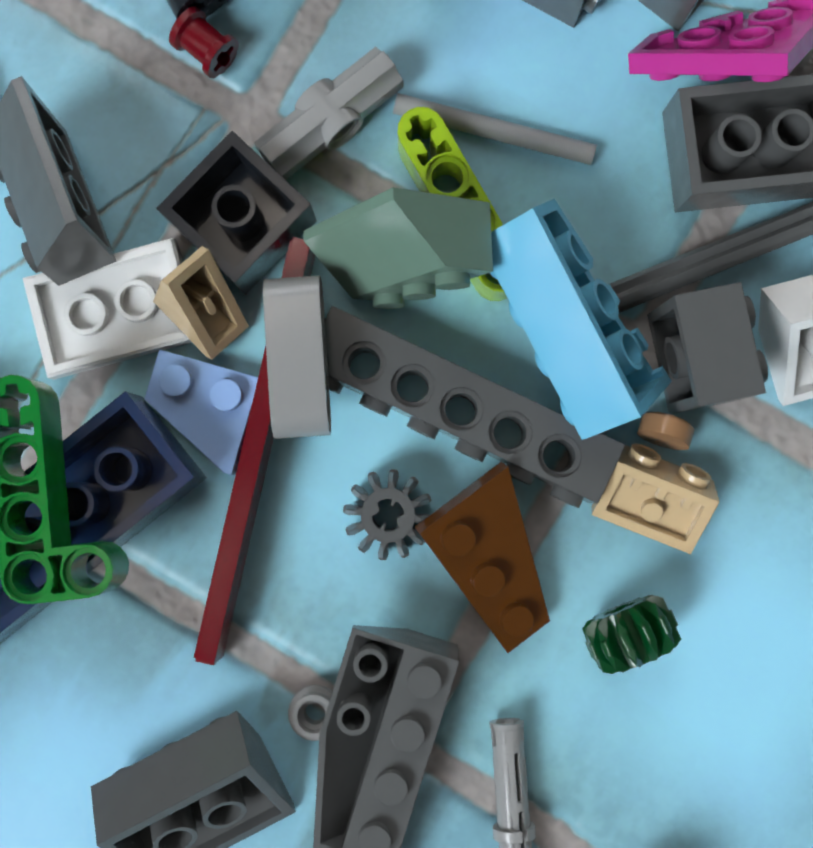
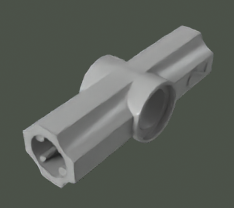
[254,46,404,180]

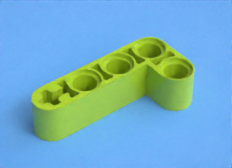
[397,107,508,301]

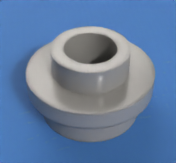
[288,685,333,741]

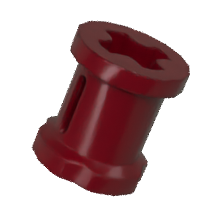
[169,6,239,79]

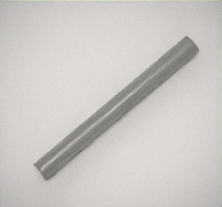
[393,93,597,165]

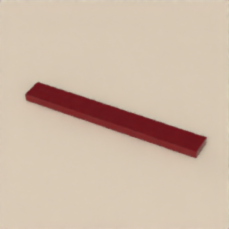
[193,237,316,666]

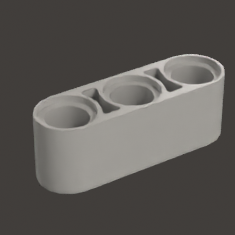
[263,276,331,439]

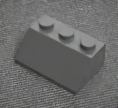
[0,76,116,286]
[91,711,296,848]

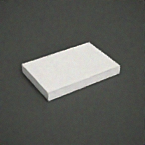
[22,238,192,380]

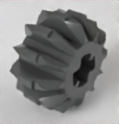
[343,469,431,560]

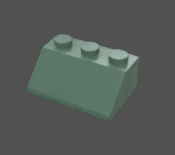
[303,187,493,309]

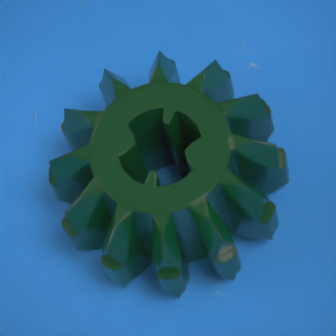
[582,595,681,674]

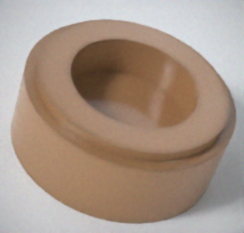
[637,412,695,450]

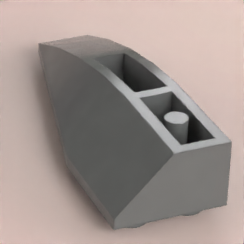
[313,625,460,848]

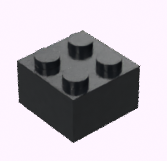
[156,131,317,295]

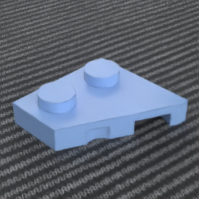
[144,349,258,475]

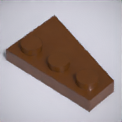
[415,462,550,653]

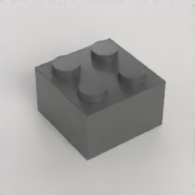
[647,282,768,414]

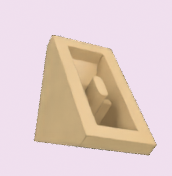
[153,246,249,360]

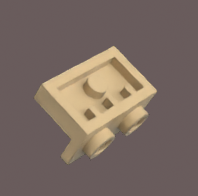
[591,443,720,554]

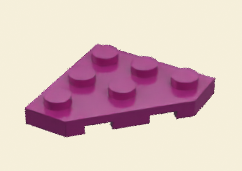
[628,0,813,82]

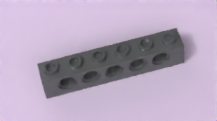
[325,306,625,508]

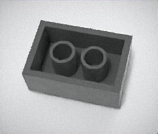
[662,74,813,213]

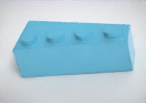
[490,199,672,440]

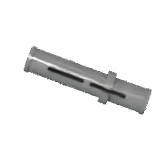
[489,718,536,848]

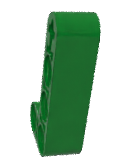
[0,375,129,604]

